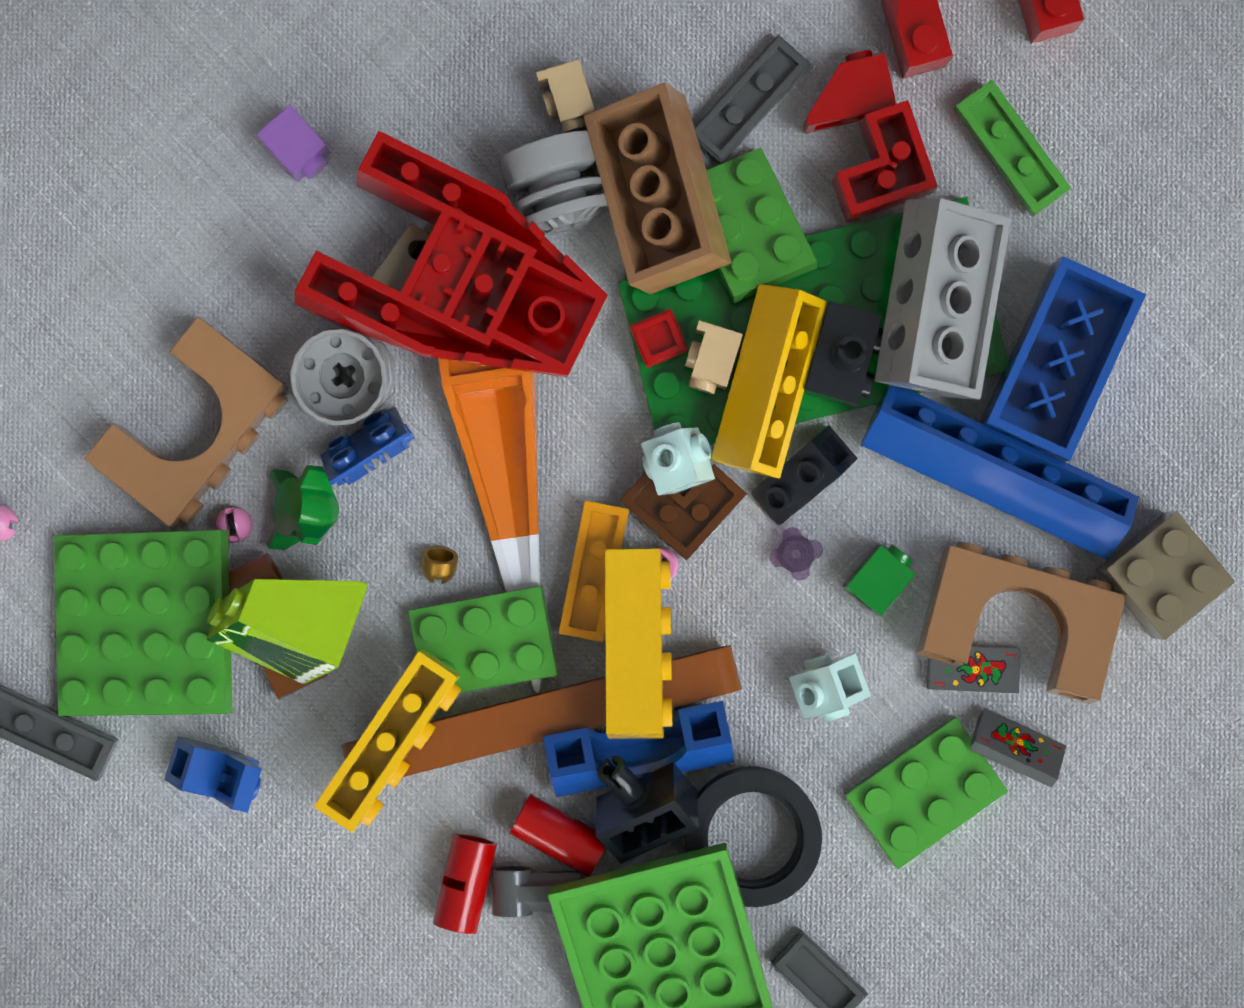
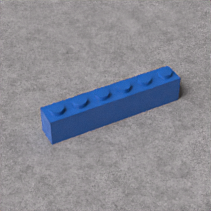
[861,385,1139,560]

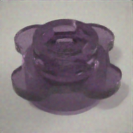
[769,527,823,580]

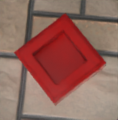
[629,309,689,369]

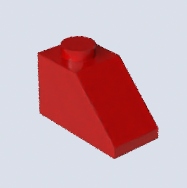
[803,50,896,134]

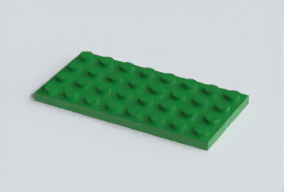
[618,197,1008,445]

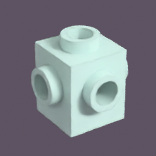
[641,422,715,495]
[789,653,871,722]

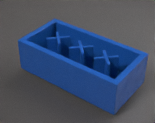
[980,256,1146,462]

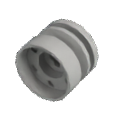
[498,131,609,235]
[290,327,395,426]

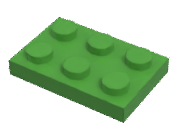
[706,147,817,303]
[408,585,559,693]
[844,716,1008,869]

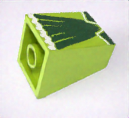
[206,579,368,684]

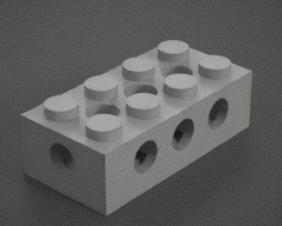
[875,198,1012,400]

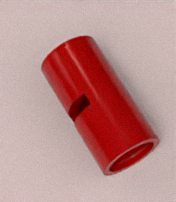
[509,794,606,877]
[433,833,497,934]

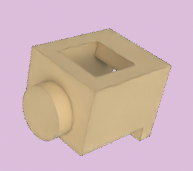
[536,59,595,133]
[685,321,743,395]

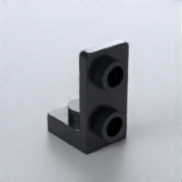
[751,425,858,525]

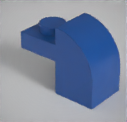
[164,737,262,813]

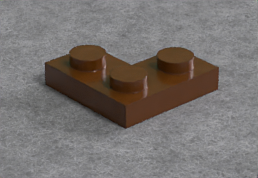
[620,464,747,561]

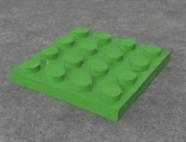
[54,530,233,716]
[548,842,774,1008]

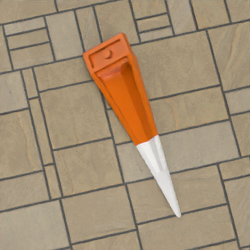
[438,358,542,694]

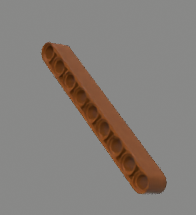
[341,645,742,777]

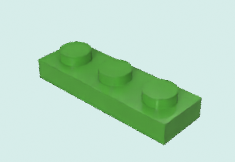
[954,80,1072,217]

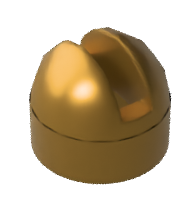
[421,546,458,584]

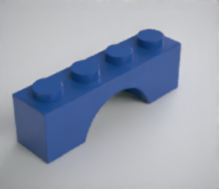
[543,701,734,797]

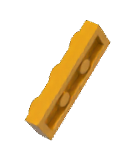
[558,500,629,642]

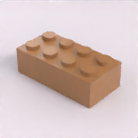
[584,82,732,294]

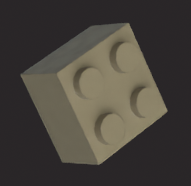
[1096,511,1235,640]

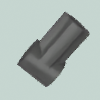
[492,866,580,917]

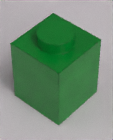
[842,544,916,616]

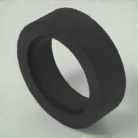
[684,766,822,907]

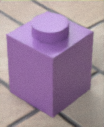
[256,105,332,182]

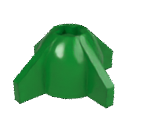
[266,465,339,550]

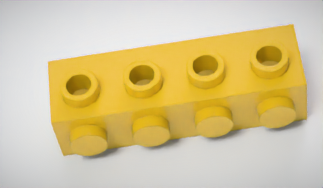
[711,284,828,479]
[605,549,672,739]
[313,649,462,833]

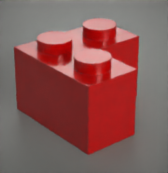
[832,100,938,223]

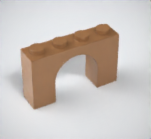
[84,317,289,528]
[916,542,1126,704]

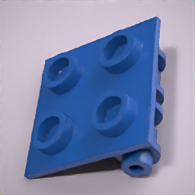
[320,407,415,486]

